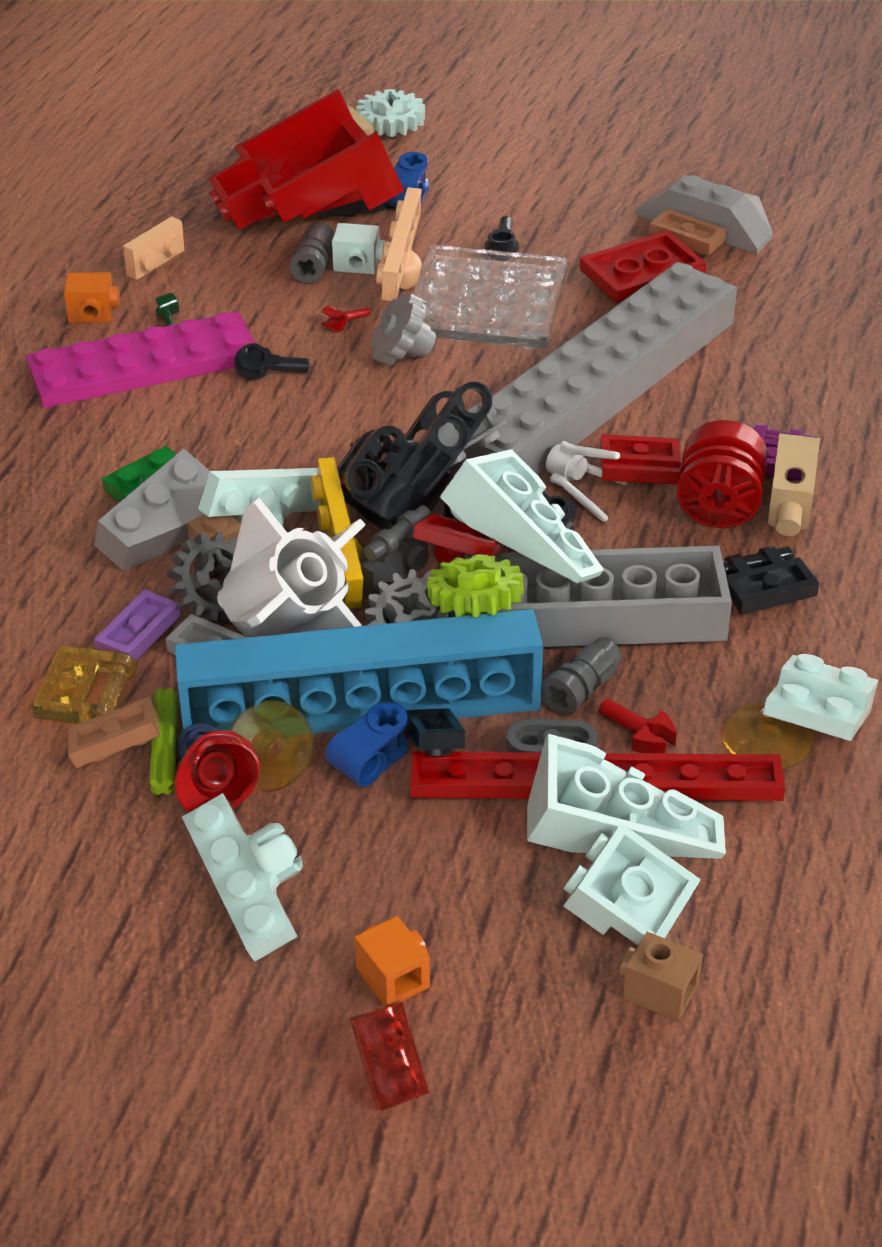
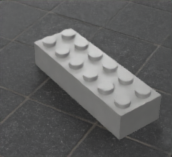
[465,546,732,647]

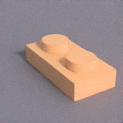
[123,216,185,280]

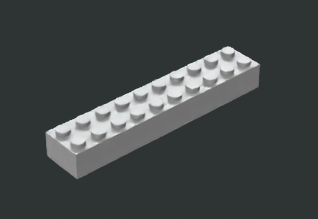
[452,262,737,475]

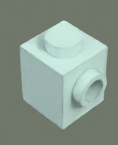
[332,223,385,274]

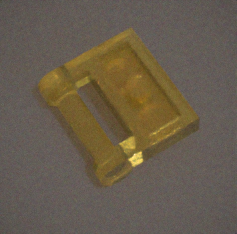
[32,645,137,724]

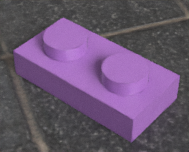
[94,589,181,666]

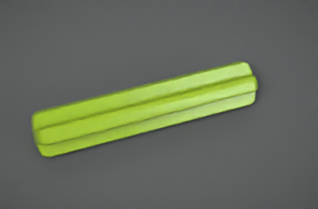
[149,687,178,795]

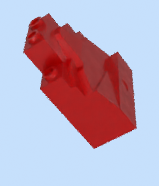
[208,89,404,230]

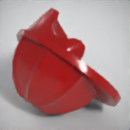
[174,730,260,812]

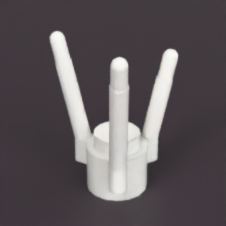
[546,441,628,522]

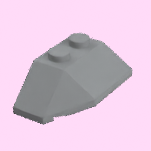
[637,175,773,254]

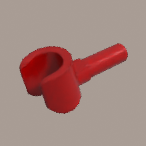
[321,305,371,332]

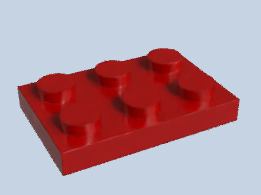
[579,230,707,303]

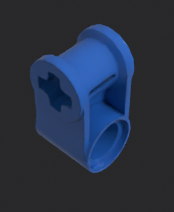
[384,152,429,207]
[325,702,409,787]

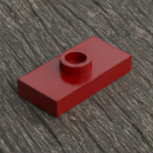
[413,513,507,558]

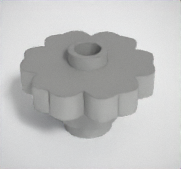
[370,292,436,366]

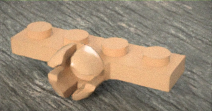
[376,187,422,301]

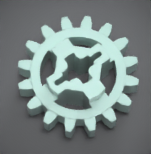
[356,89,425,137]

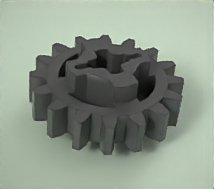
[167,532,237,625]

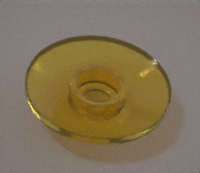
[230,701,313,792]
[723,702,814,769]

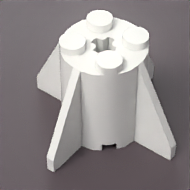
[217,498,365,638]

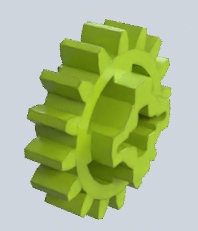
[427,554,524,618]

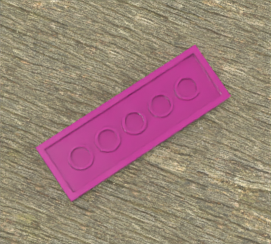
[26,311,255,408]

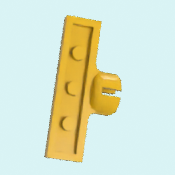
[310,457,363,609]

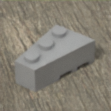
[94,449,237,571]

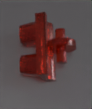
[349,1001,430,1111]

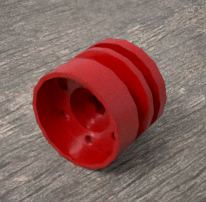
[676,420,768,529]

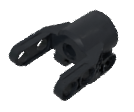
[337,381,492,530]

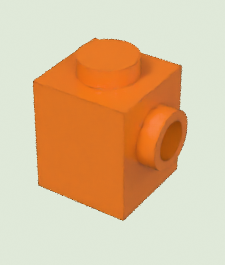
[64,272,120,323]
[354,915,430,1009]

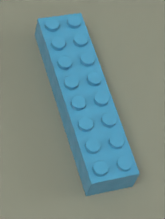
[175,609,543,741]

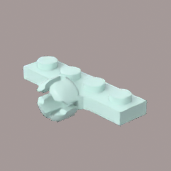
[198,468,321,529]
[182,793,303,962]

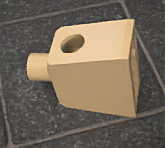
[768,434,820,536]

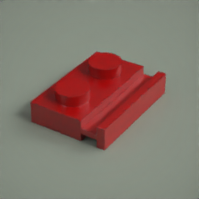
[599,434,681,485]

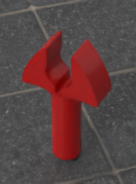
[599,698,677,753]

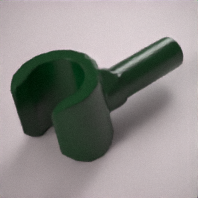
[155,292,179,326]

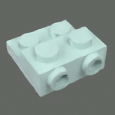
[763,654,878,741]
[563,823,701,945]

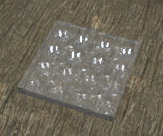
[413,244,568,349]

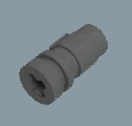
[290,222,334,283]
[541,637,622,716]

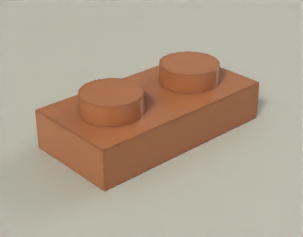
[649,208,727,256]
[68,696,160,768]

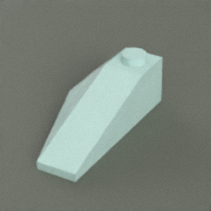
[440,450,604,583]
[527,734,726,859]

